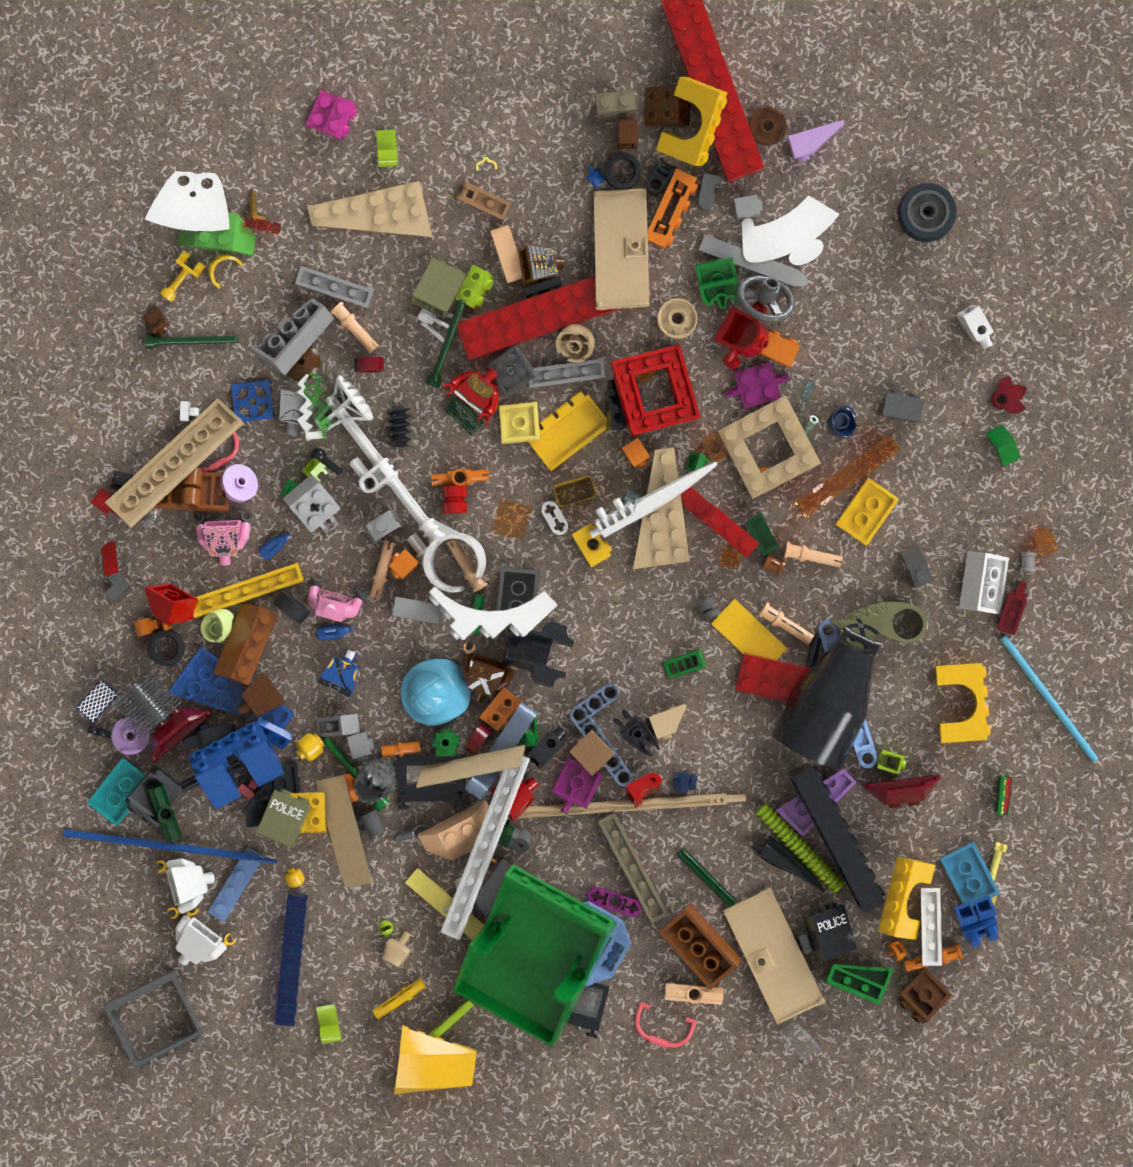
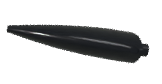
[751,836,826,893]

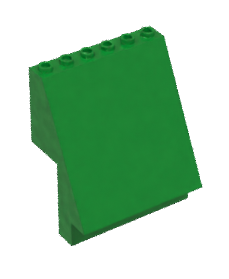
[452,865,616,1048]

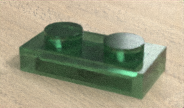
[444,396,484,436]

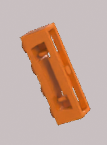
[648,169,699,250]

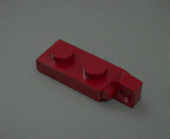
[996,581,1028,635]

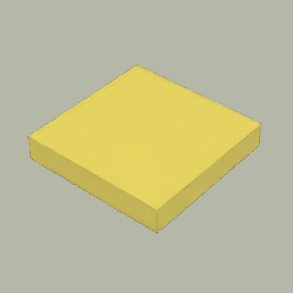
[499,402,540,444]

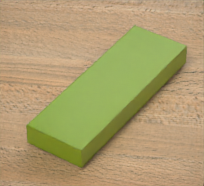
[428,1000,474,1038]

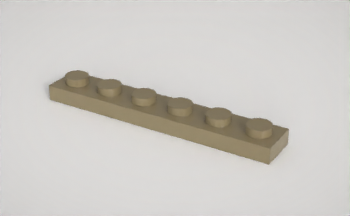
[598,812,668,924]

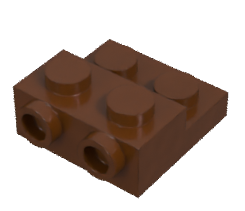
[895,968,952,1024]

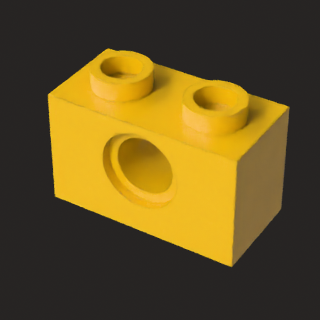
[572,523,612,568]

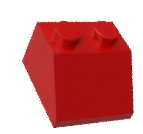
[145,583,198,625]

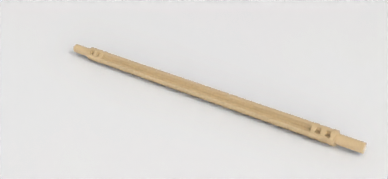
[507,793,746,819]

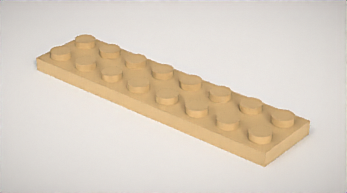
[105,398,244,528]

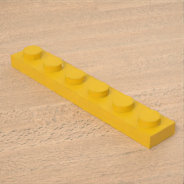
[194,563,304,618]

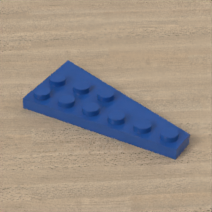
[169,646,295,729]

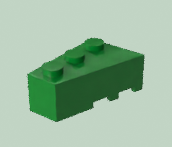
[823,964,893,1005]

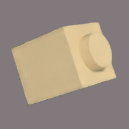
[649,703,687,741]

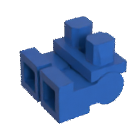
[954,895,998,948]

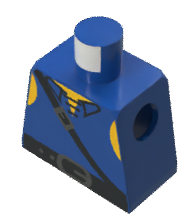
[317,649,360,697]

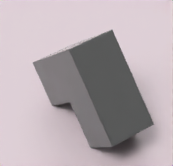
[105,572,131,602]

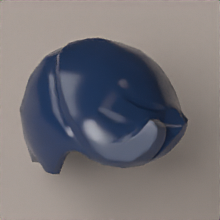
[827,406,857,439]

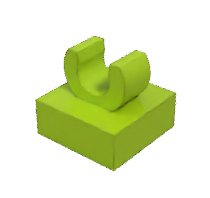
[301,458,327,482]

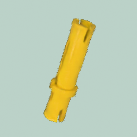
[372,978,427,1020]

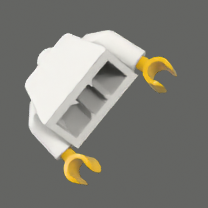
[156,858,215,919]
[175,908,236,965]

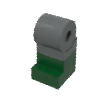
[498,819,532,852]

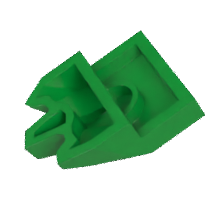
[695,257,738,310]

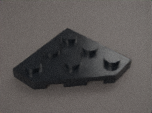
[244,763,300,827]

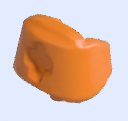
[888,941,906,962]

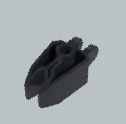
[613,709,660,757]
[182,723,236,749]

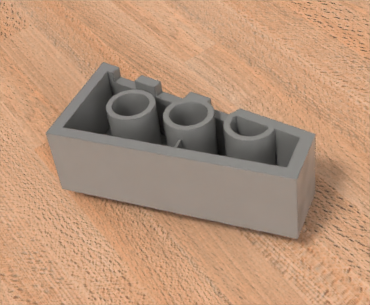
[251,299,334,376]

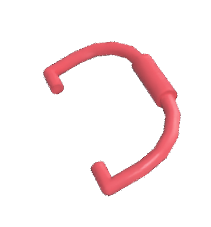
[198,432,239,472]
[634,1002,697,1048]

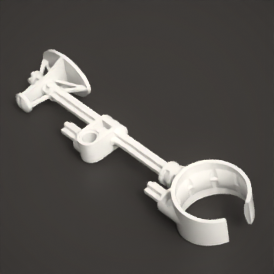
[315,375,486,592]

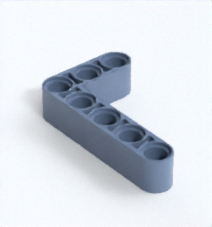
[570,684,632,786]
[464,702,537,800]

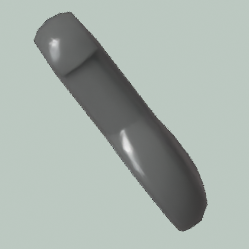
[394,824,430,843]

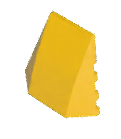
[394,1025,477,1094]

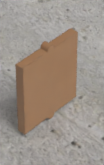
[569,730,615,776]

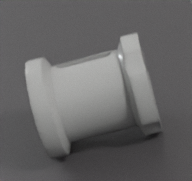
[1019,552,1037,572]

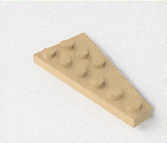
[308,181,432,237]
[633,447,690,569]

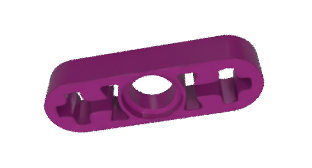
[588,887,642,917]

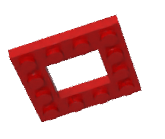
[609,344,701,437]

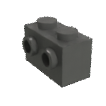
[881,390,925,423]

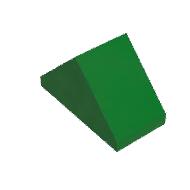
[986,424,1021,467]

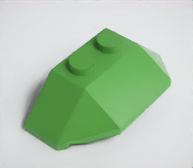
[177,213,256,256]

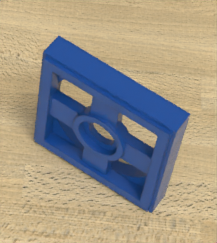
[231,380,274,422]

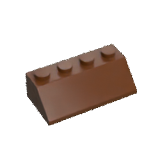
[213,603,278,687]
[658,902,742,989]

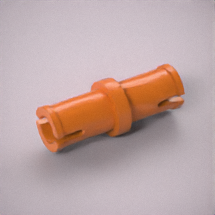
[381,740,421,758]

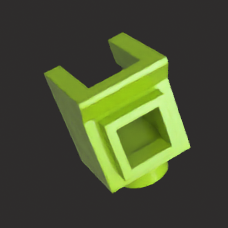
[876,749,906,774]

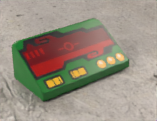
[995,776,1013,815]

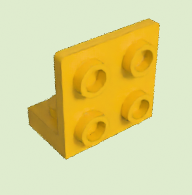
[290,792,327,833]

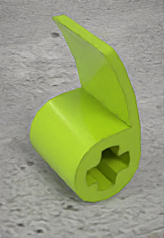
[376,129,398,167]
[316,1004,342,1044]

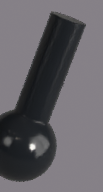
[311,448,342,475]

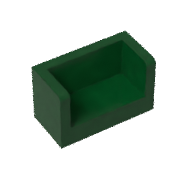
[744,513,780,556]

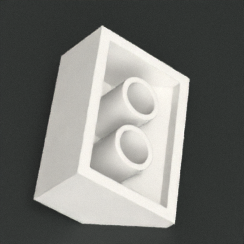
[959,551,1009,615]

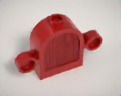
[713,302,769,369]

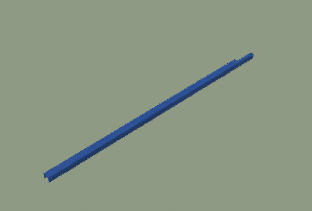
[63,829,277,864]

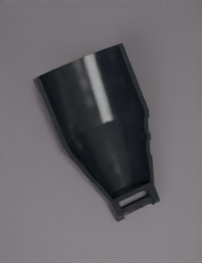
[772,626,881,769]

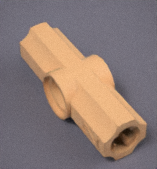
[664,983,723,1005]

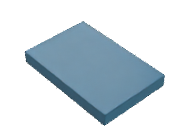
[940,842,1000,907]

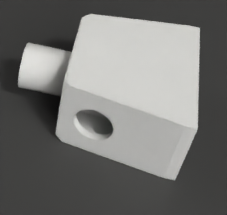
[956,305,994,349]

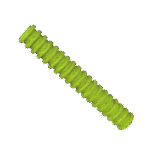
[755,803,845,893]

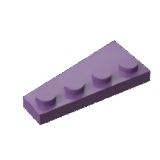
[775,768,857,837]

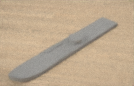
[699,234,808,287]

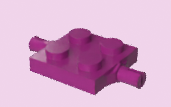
[725,362,790,409]
[552,758,603,814]

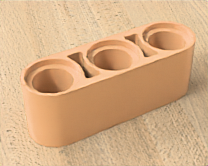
[490,225,522,283]

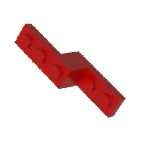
[681,487,759,558]

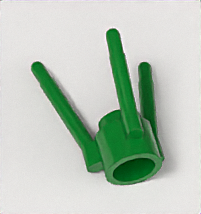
[509,706,539,748]

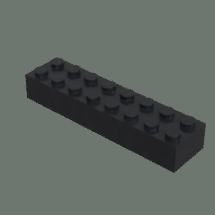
[787,762,885,913]

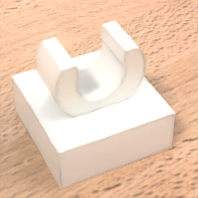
[180,401,200,422]

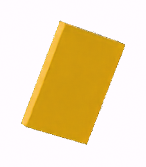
[835,477,899,546]

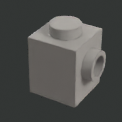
[733,195,763,220]
[347,732,375,762]

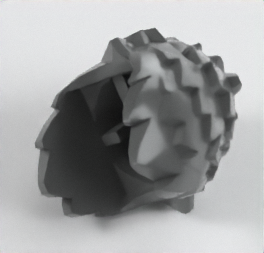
[354,757,396,804]

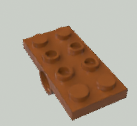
[152,468,230,512]

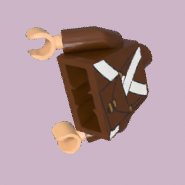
[460,642,517,702]

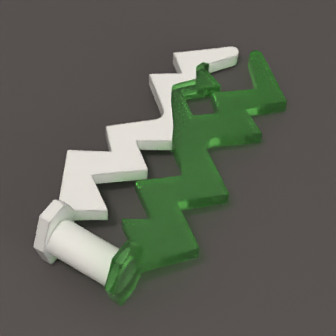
[297,372,333,441]

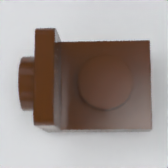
[141,306,170,336]

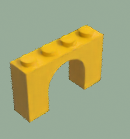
[656,77,727,166]
[934,663,990,743]
[878,856,936,940]

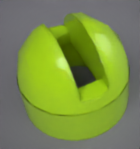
[378,920,393,936]

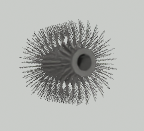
[112,672,181,739]

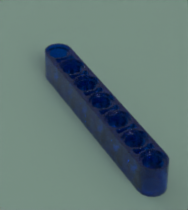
[275,893,308,1027]

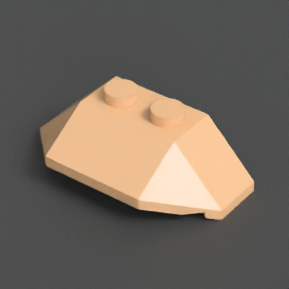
[417,799,489,861]

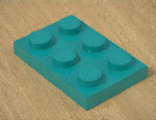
[87,757,145,827]

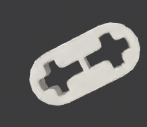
[542,501,568,535]

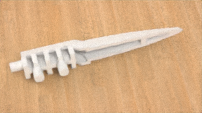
[589,462,717,538]

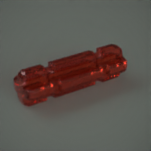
[243,217,281,234]

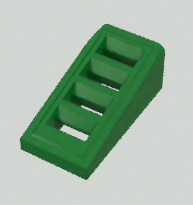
[663,648,706,679]

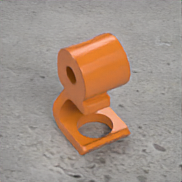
[134,617,173,637]

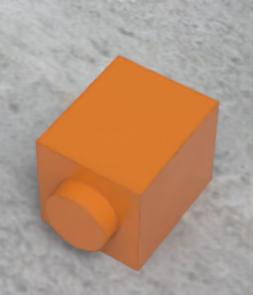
[621,438,650,469]

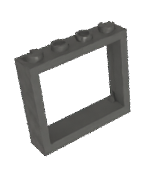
[103,970,205,1068]

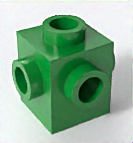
[432,729,460,756]

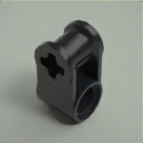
[646,157,677,196]

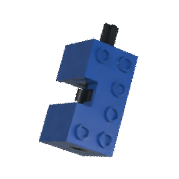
[180,720,284,809]

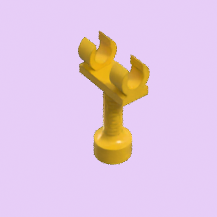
[159,250,206,303]

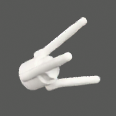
[417,308,467,343]

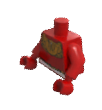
[440,367,499,427]

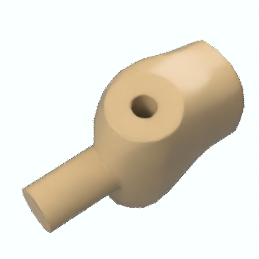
[381,931,411,968]

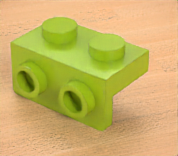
[456,265,494,311]

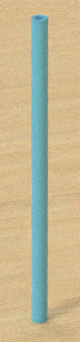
[1000,635,1098,763]

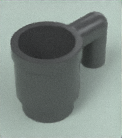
[356,809,384,837]

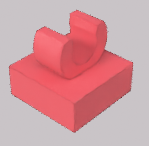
[238,780,258,800]

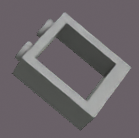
[392,597,444,624]

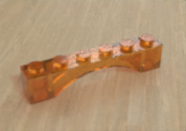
[794,435,901,518]

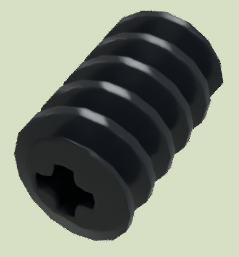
[387,408,412,447]

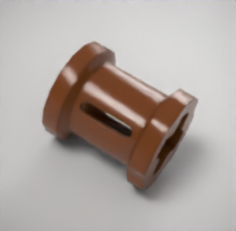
[762,553,786,576]

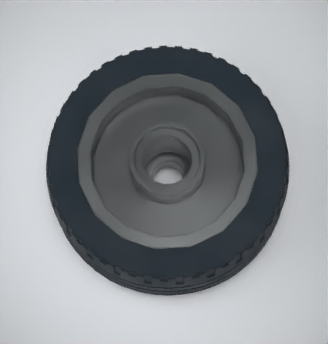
[898,183,957,242]

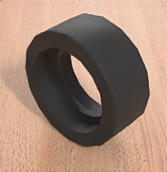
[604,152,641,190]
[272,591,310,624]
[147,630,185,666]

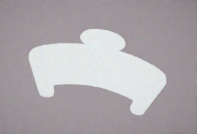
[742,195,839,265]

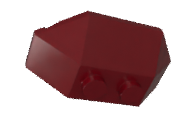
[150,708,214,763]
[862,774,941,808]

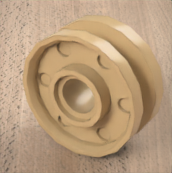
[657,298,697,339]

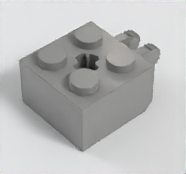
[283,474,341,533]

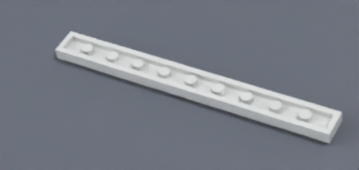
[441,756,530,940]

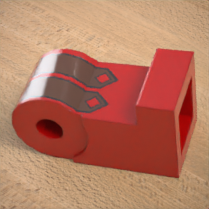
[626,773,662,808]

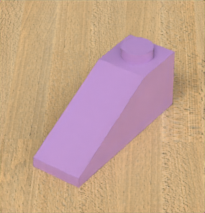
[787,120,845,162]

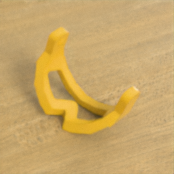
[208,254,244,289]

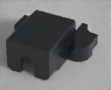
[502,622,574,688]

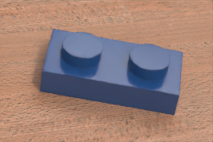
[257,717,293,749]

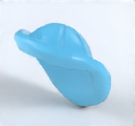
[400,659,471,725]

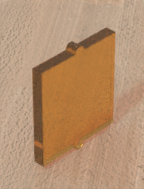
[493,499,532,539]

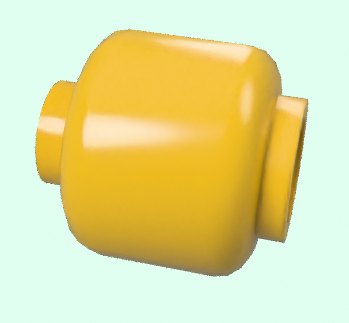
[295,733,324,762]

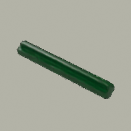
[677,848,736,907]

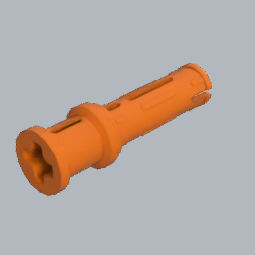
[904,943,963,973]

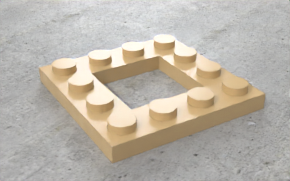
[718,395,821,499]

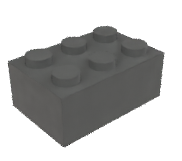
[497,567,540,629]

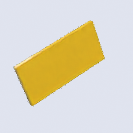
[711,599,788,660]

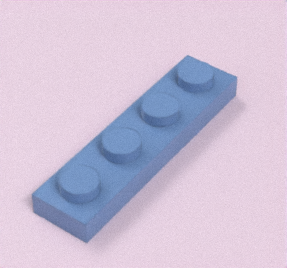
[208,846,264,922]

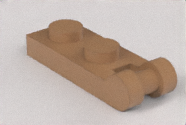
[455,181,512,221]

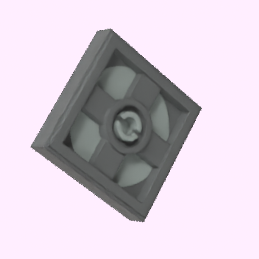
[486,344,537,397]

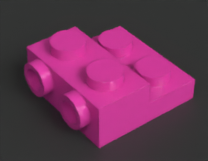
[306,90,358,140]

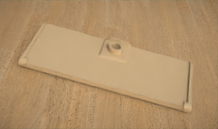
[593,188,650,310]
[723,887,826,1025]

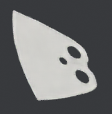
[145,171,230,231]

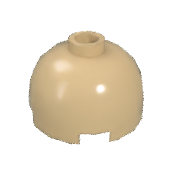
[556,324,595,363]

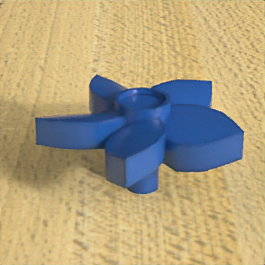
[586,166,606,188]

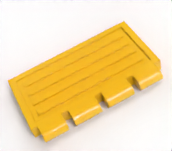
[528,391,607,471]

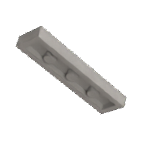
[295,266,374,309]
[529,359,606,388]

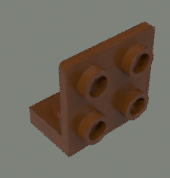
[645,85,690,126]

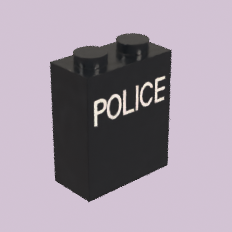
[803,902,857,961]

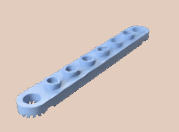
[818,620,877,768]

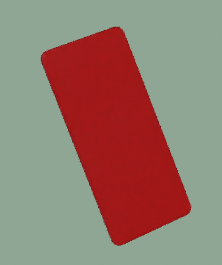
[101,541,119,576]

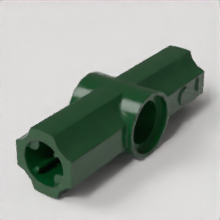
[147,783,182,843]

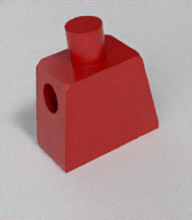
[490,777,539,823]

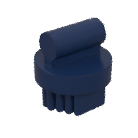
[673,771,698,793]

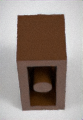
[618,117,638,149]

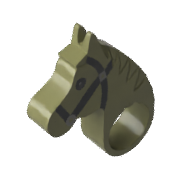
[830,602,927,652]

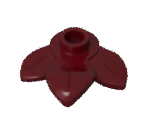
[991,377,1027,414]

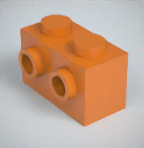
[389,549,420,580]
[480,687,523,732]

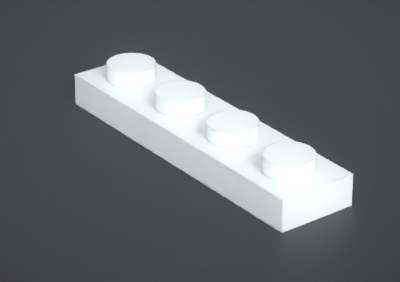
[921,888,942,966]

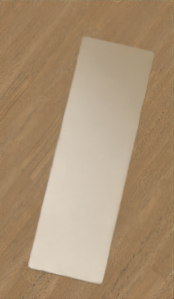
[416,745,525,788]
[316,775,372,888]

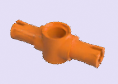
[431,469,489,487]

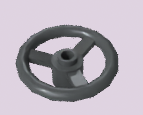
[736,275,795,323]

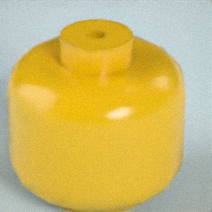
[284,867,305,888]

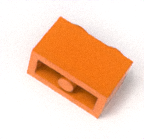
[759,329,800,368]

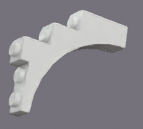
[428,587,557,640]

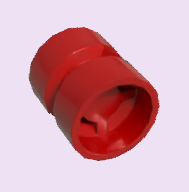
[442,486,467,514]

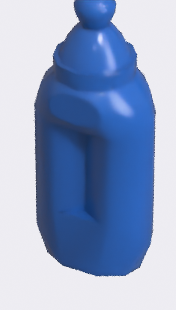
[258,532,291,560]
[317,624,353,640]

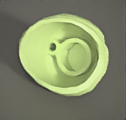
[200,609,234,643]

